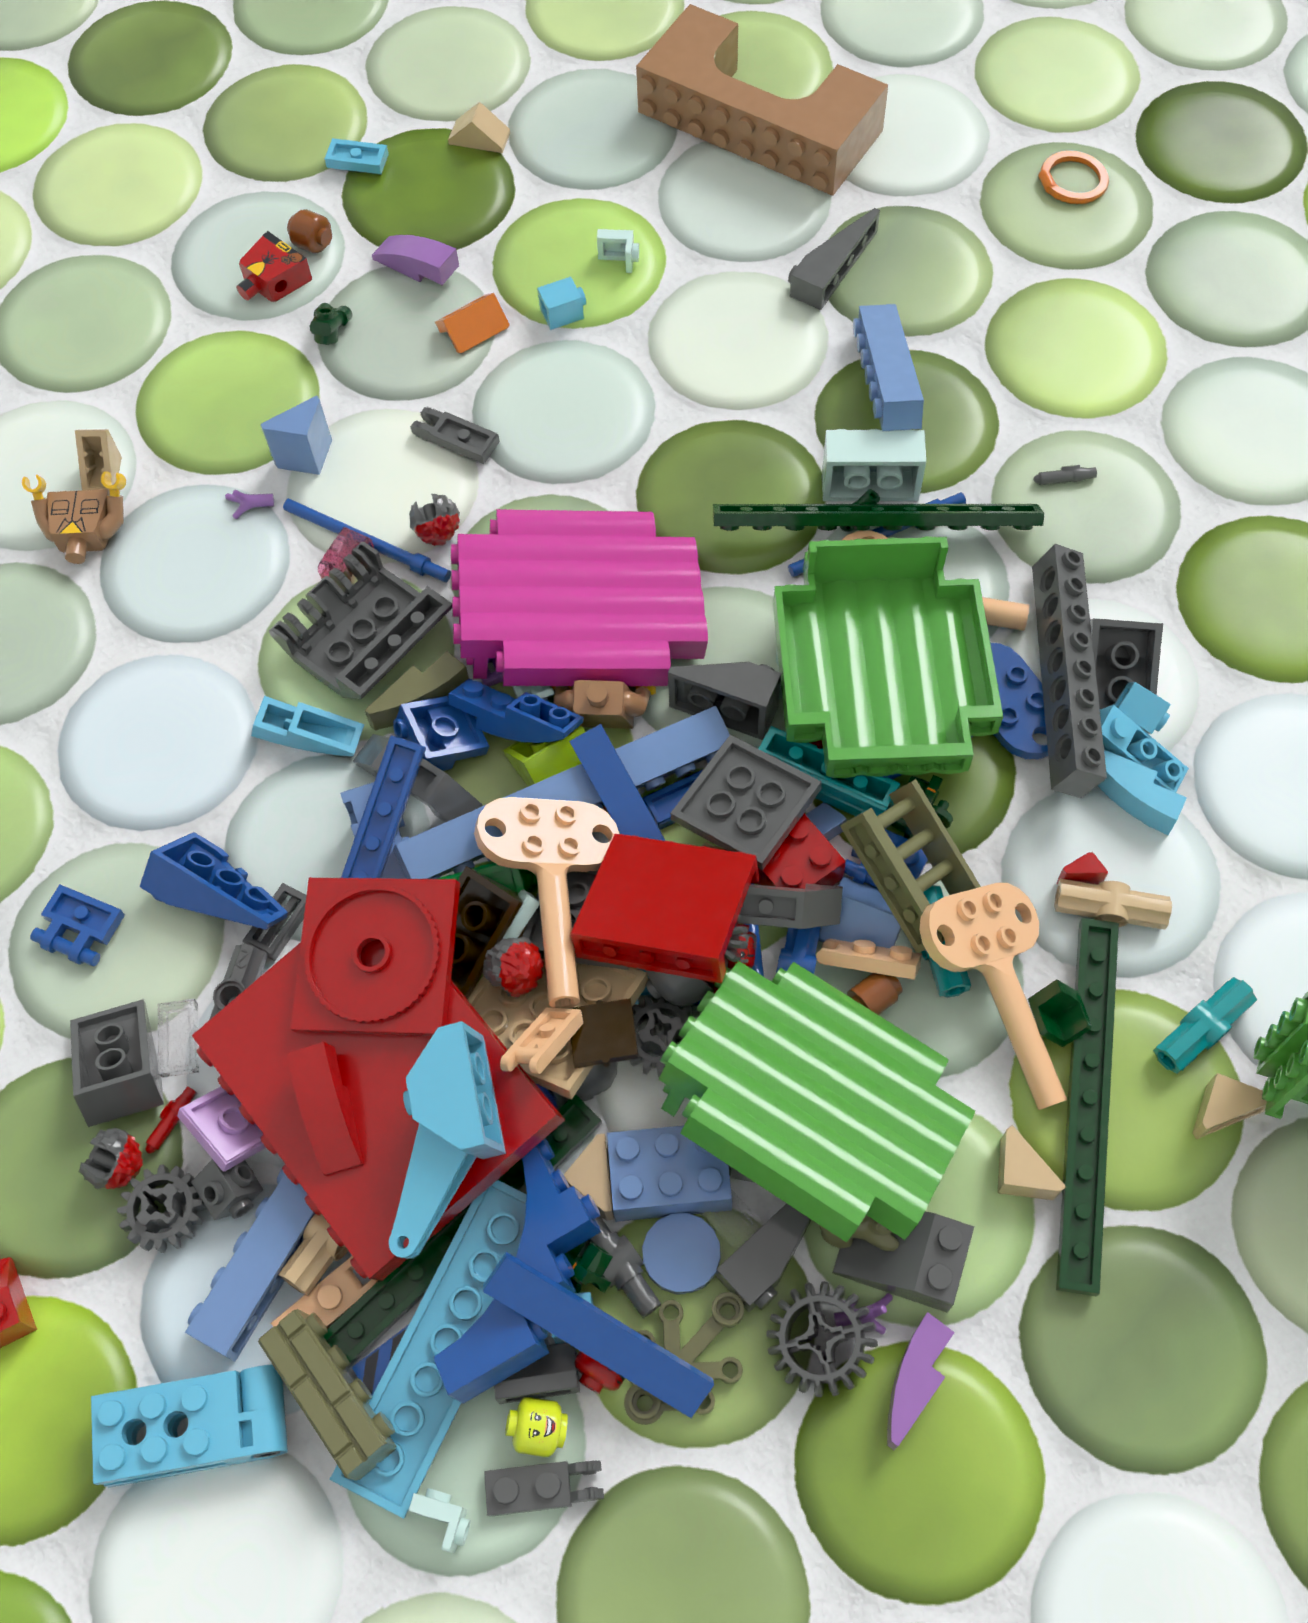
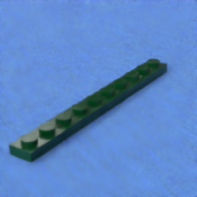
[713,504,1044,531]
[1056,918,1119,1297]
[323,1094,602,1370]

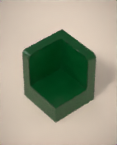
[1028,979,1092,1047]

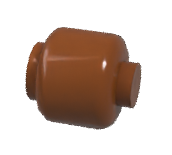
[287,209,332,253]

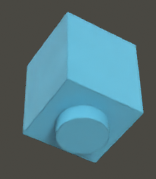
[537,277,586,330]
[1114,682,1171,734]

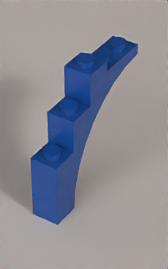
[433,1138,602,1404]

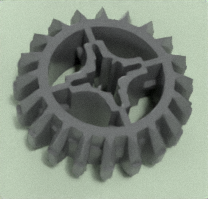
[767,1281,878,1397]

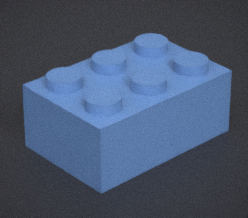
[607,1125,732,1222]

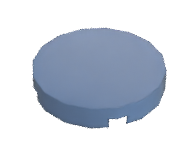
[642,1213,721,1295]

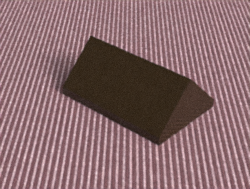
[451,866,523,999]

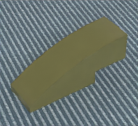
[365,651,469,730]

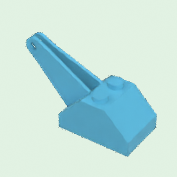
[389,1021,506,1259]

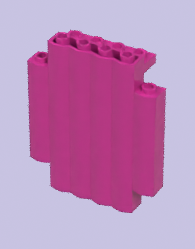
[451,509,708,686]

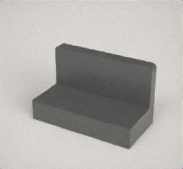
[494,1343,580,1404]

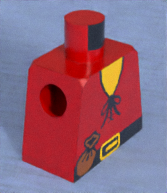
[236,231,312,302]

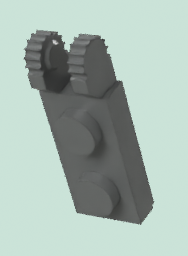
[410,407,500,464]
[484,1460,604,1517]

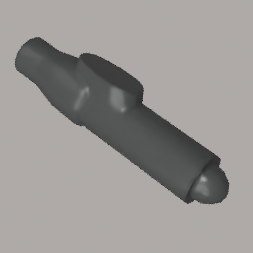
[1033,465,1097,485]

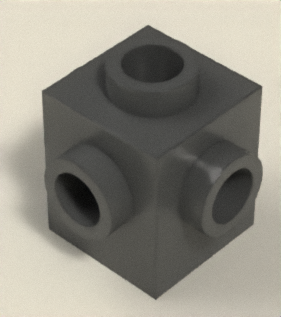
[191,1159,264,1220]

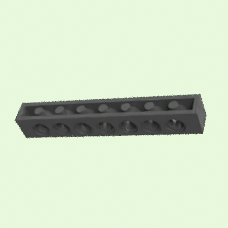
[1032,544,1107,798]

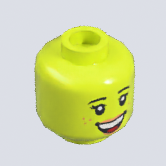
[505,1397,568,1457]

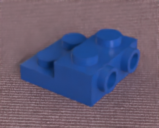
[393,696,490,771]

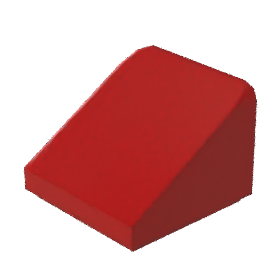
[1056,851,1108,885]

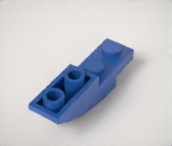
[449,678,584,743]

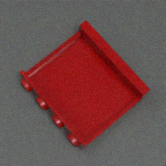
[570,833,759,983]

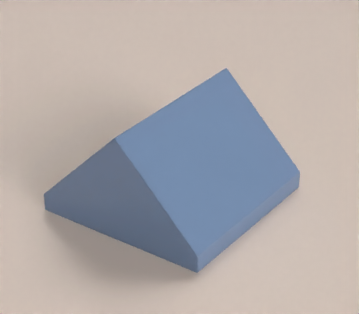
[260,395,332,475]
[818,877,901,948]

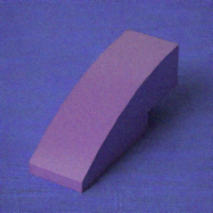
[372,235,459,285]
[887,1312,955,1450]

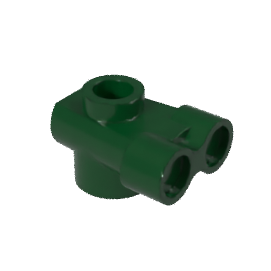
[309,303,353,345]

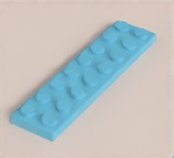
[329,1180,527,1519]

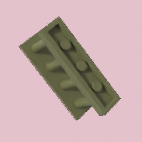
[840,779,981,953]

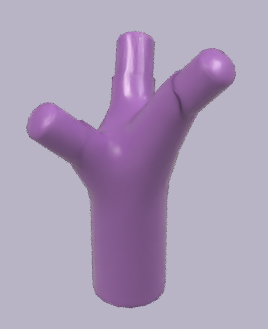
[225,490,274,519]
[834,1293,893,1335]

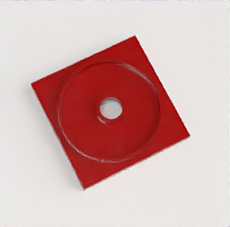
[290,877,460,1036]

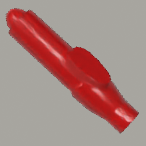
[145,1086,197,1153]

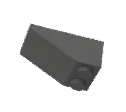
[1090,618,1163,709]
[668,662,781,740]
[70,999,164,1127]
[832,1211,974,1313]

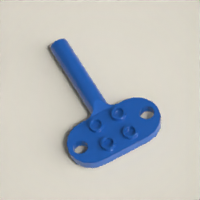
[882,643,1048,780]

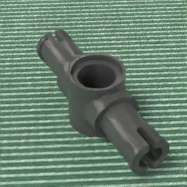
[588,1216,661,1318]

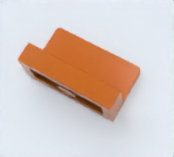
[435,293,510,353]

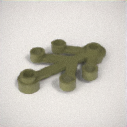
[624,1292,744,1425]

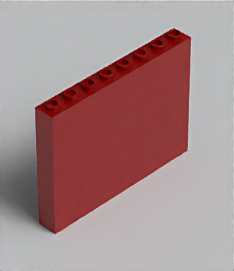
[192,940,565,1281]

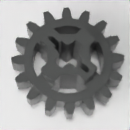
[630,996,698,1077]
[117,1165,207,1253]

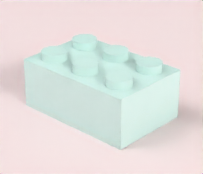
[822,429,926,501]

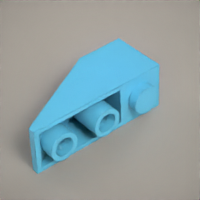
[1100,704,1189,793]

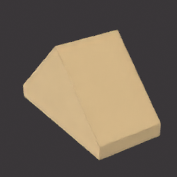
[448,102,510,153]
[75,429,122,492]
[1193,1073,1267,1140]
[998,1125,1066,1200]
[564,1133,614,1220]

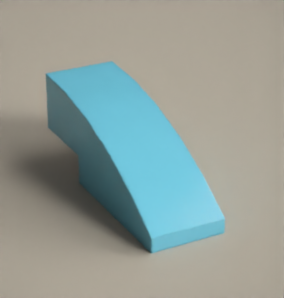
[251,696,365,756]
[1098,749,1187,836]

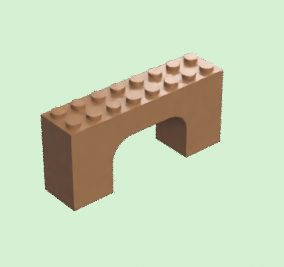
[636,4,888,196]

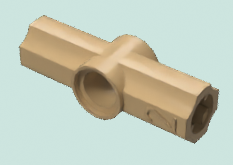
[1054,879,1172,930]
[278,1214,348,1296]

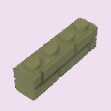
[258,1309,397,1481]

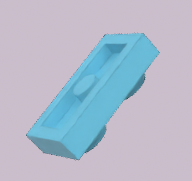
[324,138,389,174]

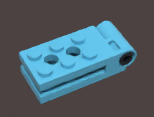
[91,1365,288,1488]

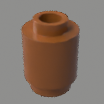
[847,973,903,1015]

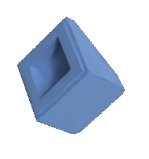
[806,802,847,841]

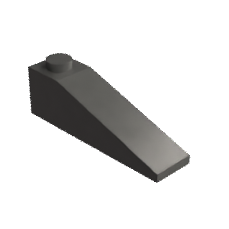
[788,208,880,310]
[716,1203,811,1312]

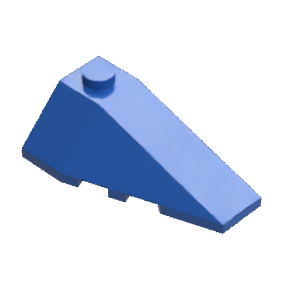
[139,832,288,930]

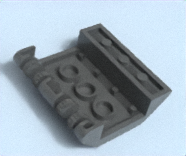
[269,542,452,699]

